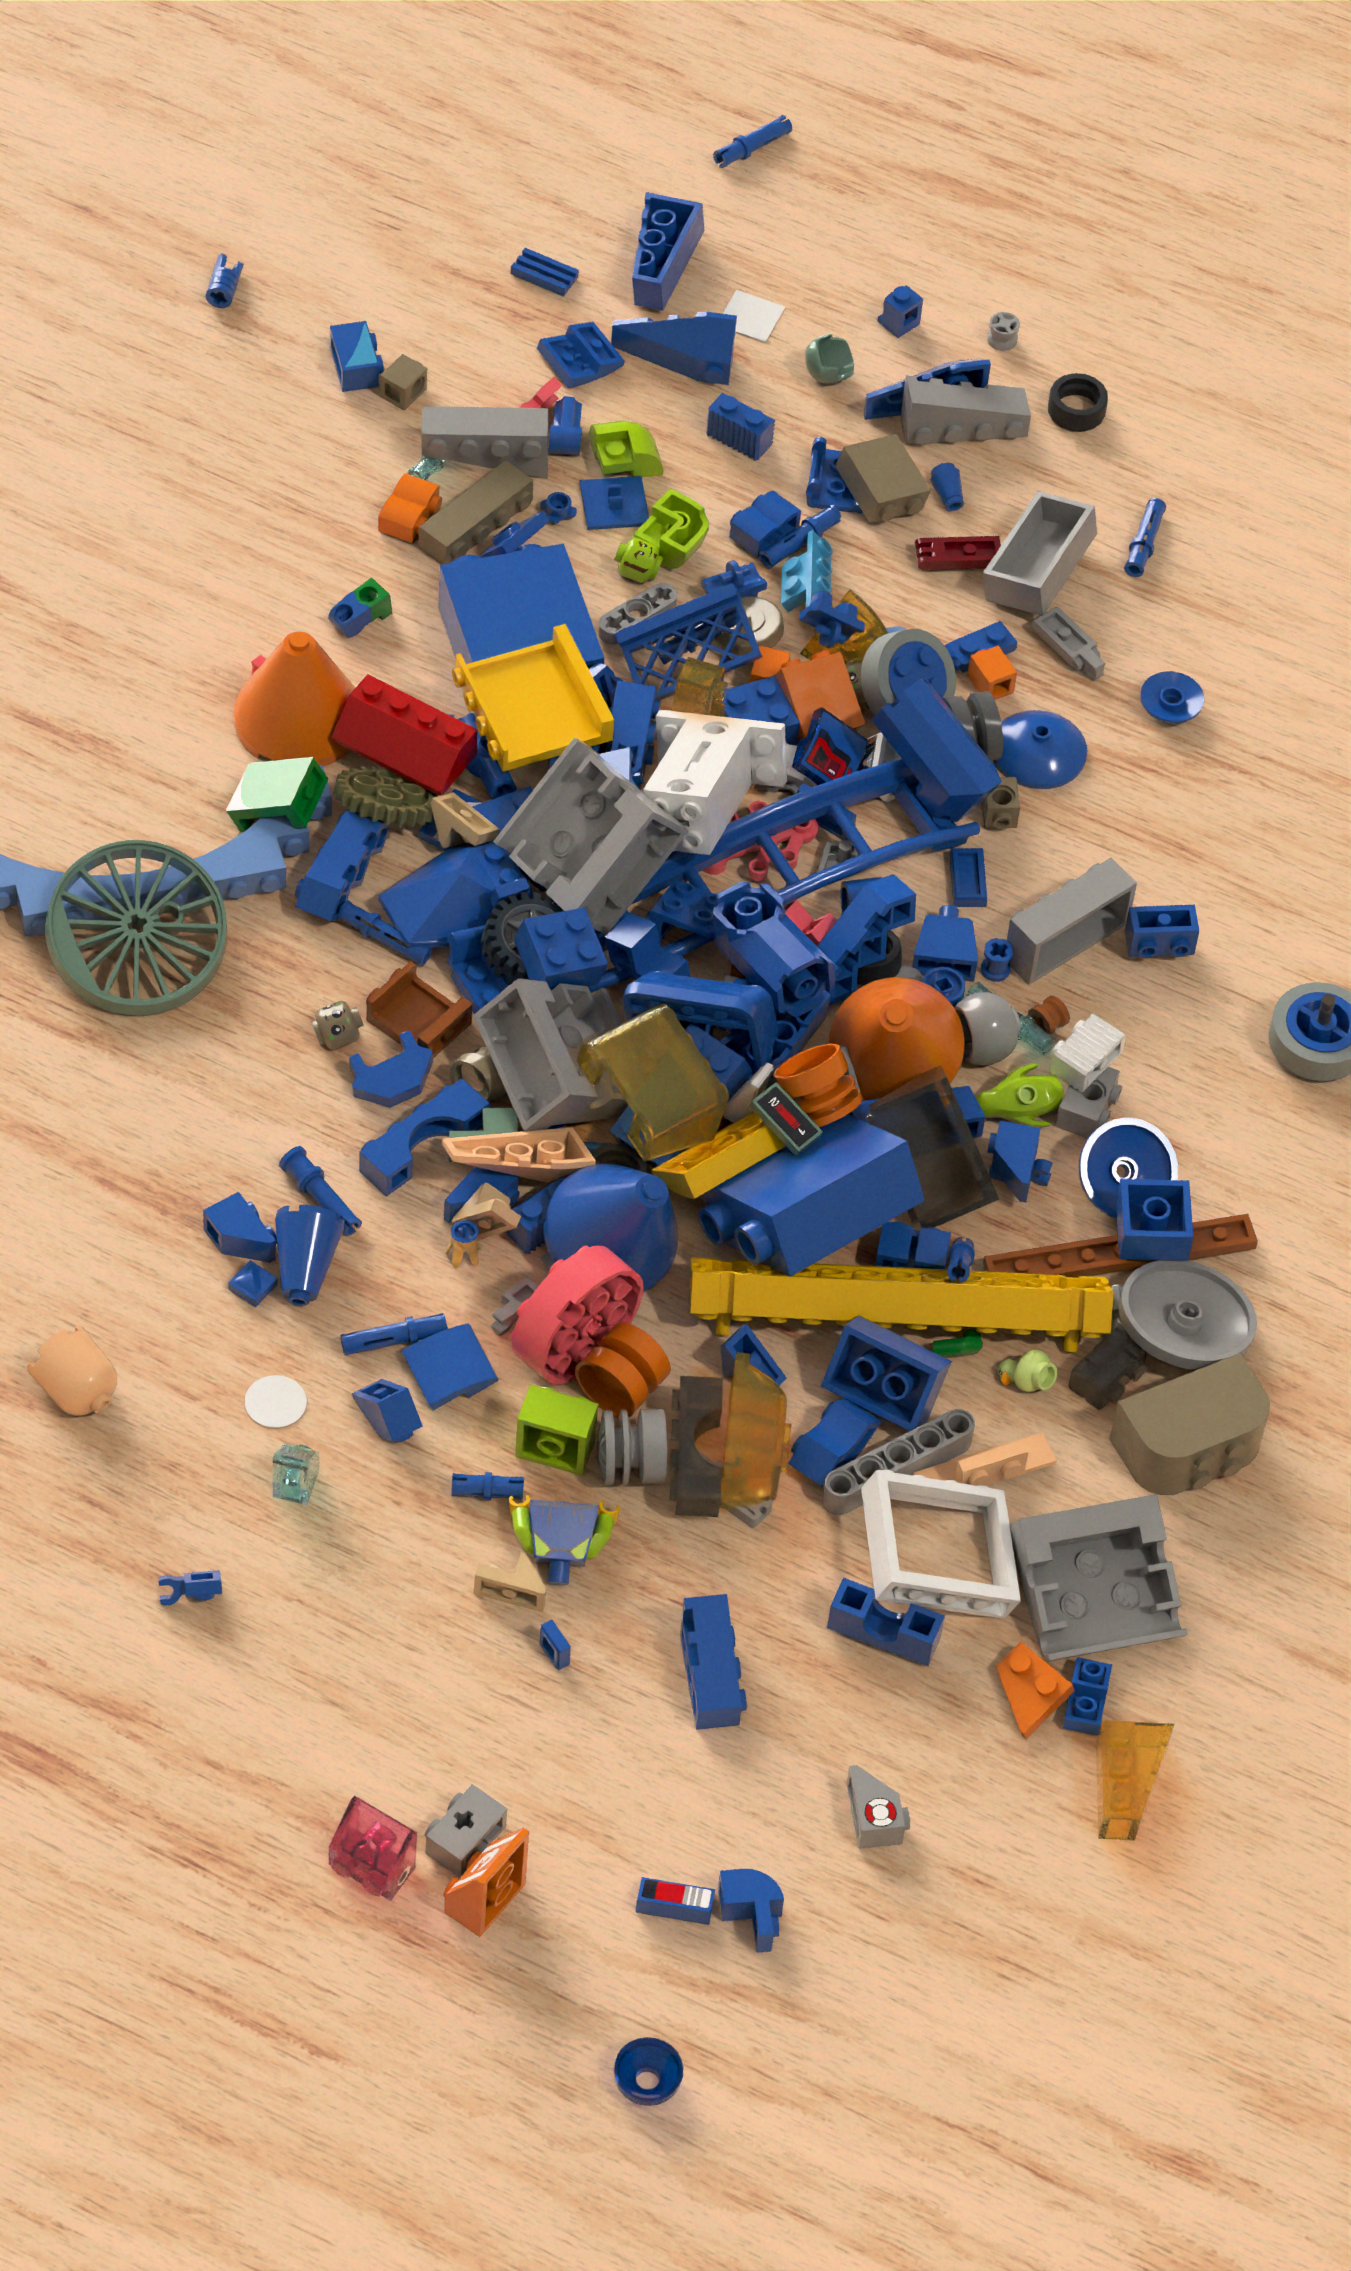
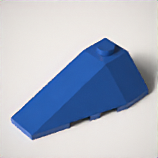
[864,358,991,420]

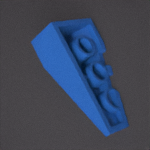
[611,312,737,385]

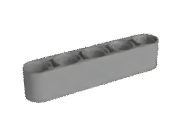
[822,1409,975,1515]

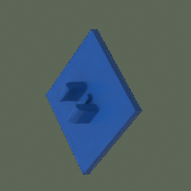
[579,476,649,530]

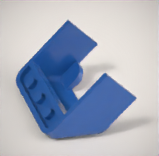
[622,971,778,1071]

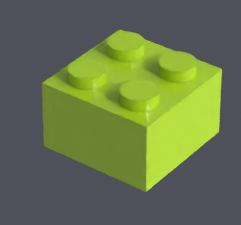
[515,1384,598,1476]

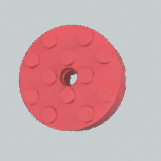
[510,1245,644,1385]

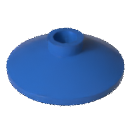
[1140,671,1204,723]

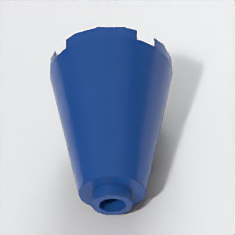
[275,1205,345,1306]

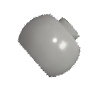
[954,992,1021,1065]

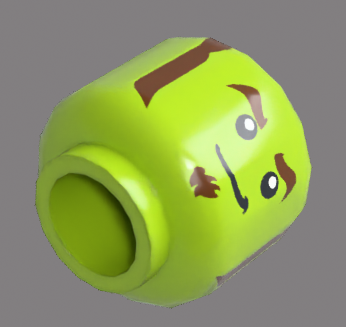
[614,537,663,584]

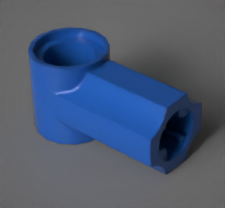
[549,396,582,455]

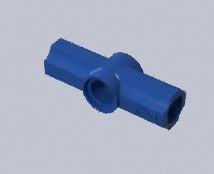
[458,713,517,799]

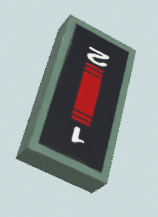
[749,1082,823,1156]

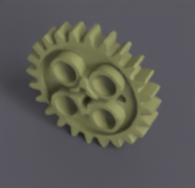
[333,766,438,827]

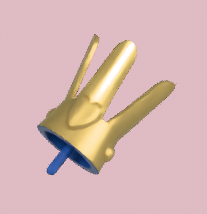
[445,1220,481,1268]

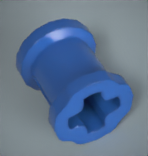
[981,938,1014,982]

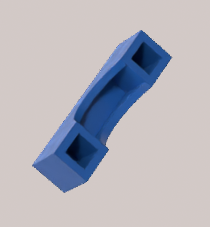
[359,1078,490,1197]

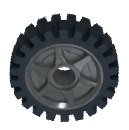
[481,892,564,985]

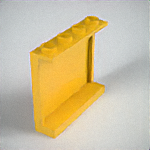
[452,624,614,771]

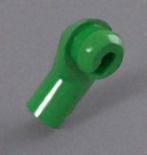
[933,1329,983,1357]

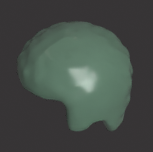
[805,334,854,384]

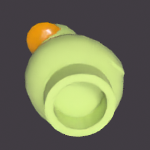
[998,1349,1057,1392]

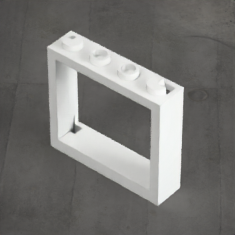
[861,1470,1021,1619]

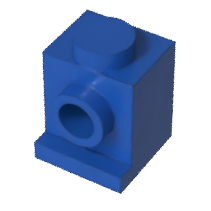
[877,285,923,338]

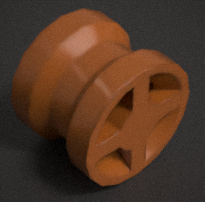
[1028,995,1070,1037]

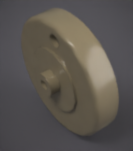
[711,597,784,656]

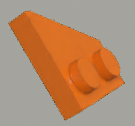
[996,1642,1075,1739]

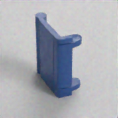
[806,437,863,513]

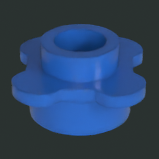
[540,492,577,524]

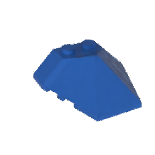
[378,840,532,947]

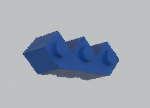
[295,809,391,921]
[817,874,916,1006]
[605,913,716,1036]

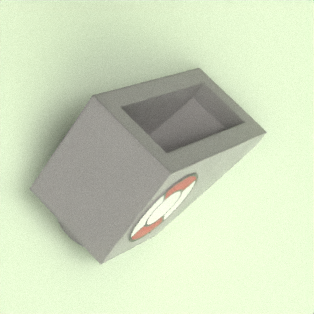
[846,1765,910,1849]

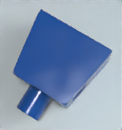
[912,905,978,982]

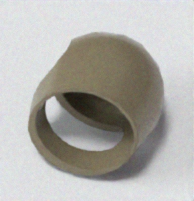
[450,1046,507,1102]

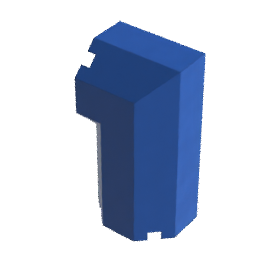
[872,679,1002,822]
[713,882,835,1017]

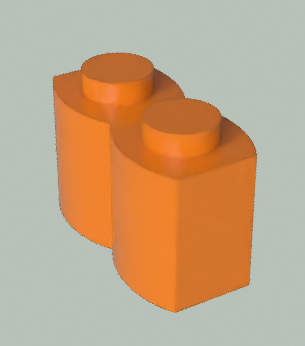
[378,473,442,544]

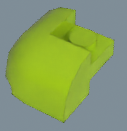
[589,420,663,477]
[633,488,709,569]

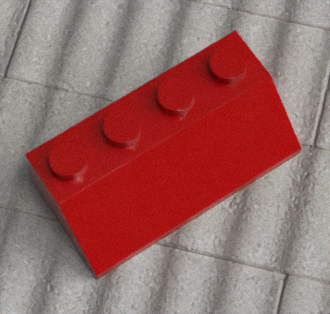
[332,674,478,796]

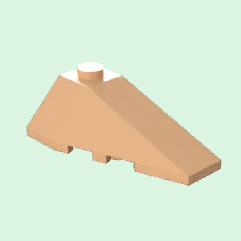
[442,1127,596,1183]

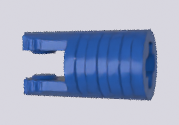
[205,253,244,308]

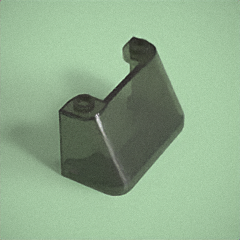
[865,1065,999,1228]

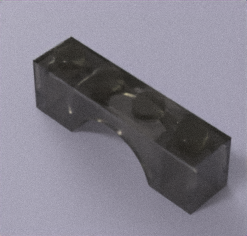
[669,1376,723,1517]

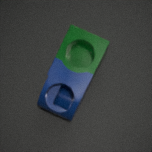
[328,577,393,638]

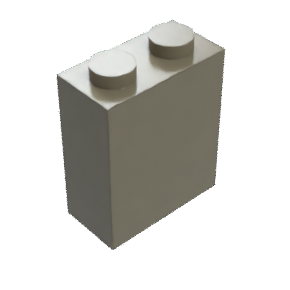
[835,434,931,523]

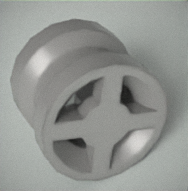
[987,312,1020,351]

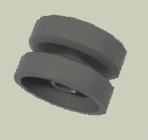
[942,691,1003,762]

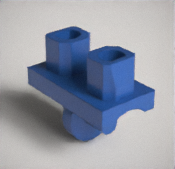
[702,560,767,598]
[799,591,865,648]

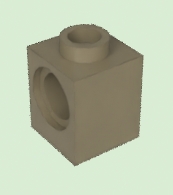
[380,354,427,411]
[981,777,1020,829]

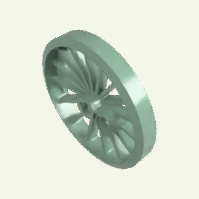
[45,840,227,1016]

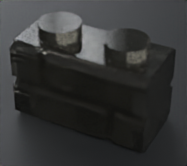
[1068,1327,1147,1410]

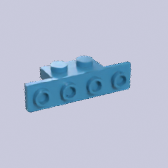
[781,530,833,612]

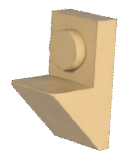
[430,792,500,848]
[452,1183,521,1240]
[474,1551,546,1613]

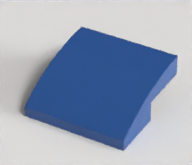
[537,322,625,388]
[402,1323,499,1410]

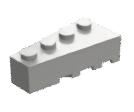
[900,375,1031,445]
[421,406,549,479]

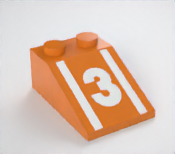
[443,1827,529,1937]

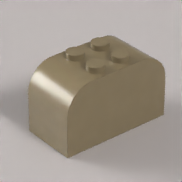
[1109,1353,1270,1495]

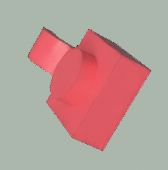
[519,376,563,410]

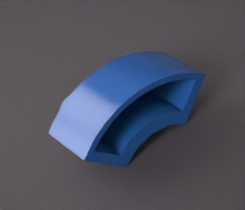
[788,1399,882,1487]

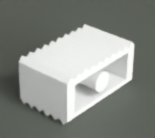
[1050,1014,1126,1092]

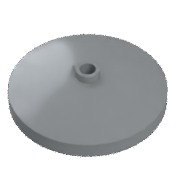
[1118,1260,1257,1370]

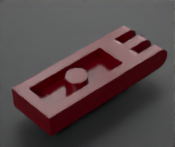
[915,536,1001,570]

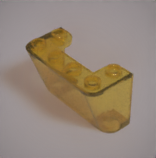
[576,1003,729,1161]

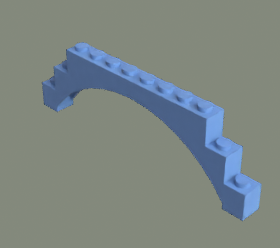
[0,765,332,936]

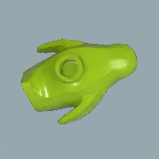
[976,1063,1064,1128]

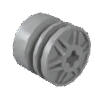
[597,1409,667,1485]

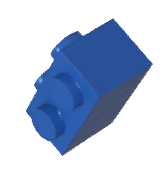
[1125,904,1200,958]

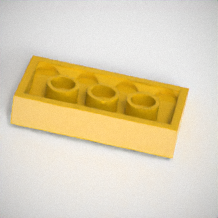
[651,1112,786,1199]

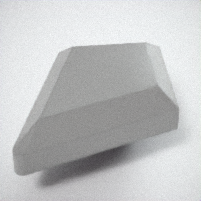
[817,841,858,872]

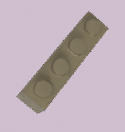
[418,460,533,565]

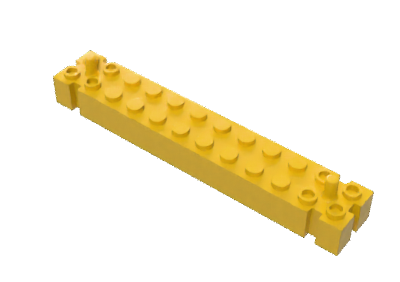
[688,1257,1114,1352]

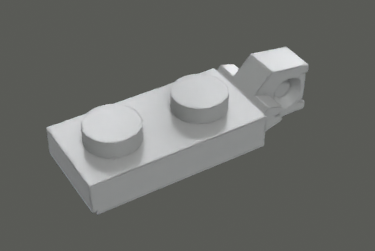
[1031,606,1105,681]

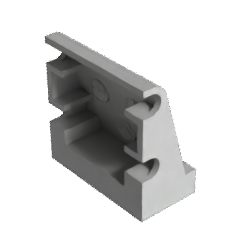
[493,737,688,935]
[473,979,647,1131]
[1010,1494,1187,1662]

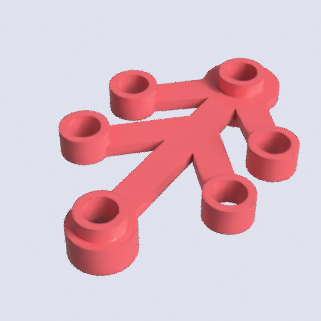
[703,801,819,881]

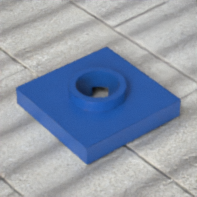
[478,511,550,558]

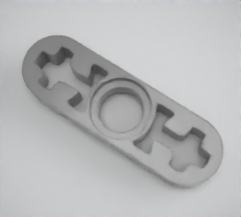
[599,583,677,644]

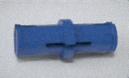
[451,1472,524,1501]

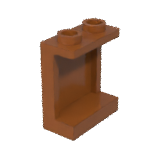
[366,961,473,1058]

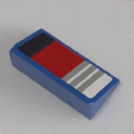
[636,1877,716,1925]

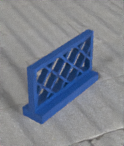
[614,583,763,700]

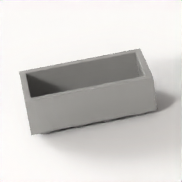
[983,491,1097,616]
[1007,858,1137,985]

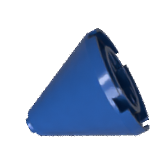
[543,1163,678,1293]

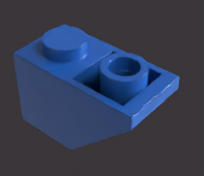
[203,1192,277,1263]

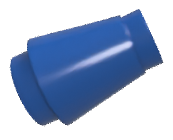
[930,463,964,511]

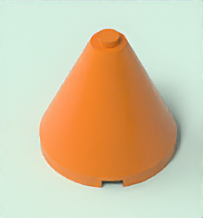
[234,631,356,767]
[829,977,964,1101]

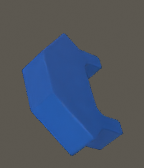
[349,1031,433,1108]

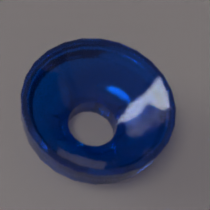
[614,2037,684,2106]

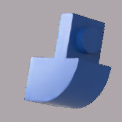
[718,1869,784,1953]

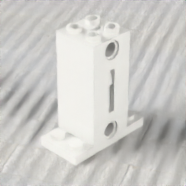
[643,710,787,855]

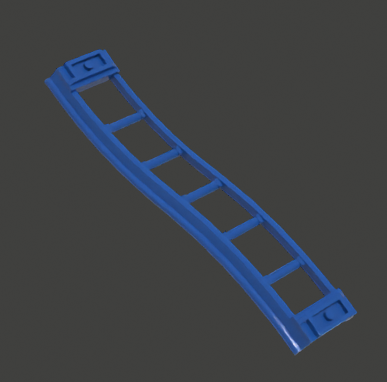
[447,759,980,1014]

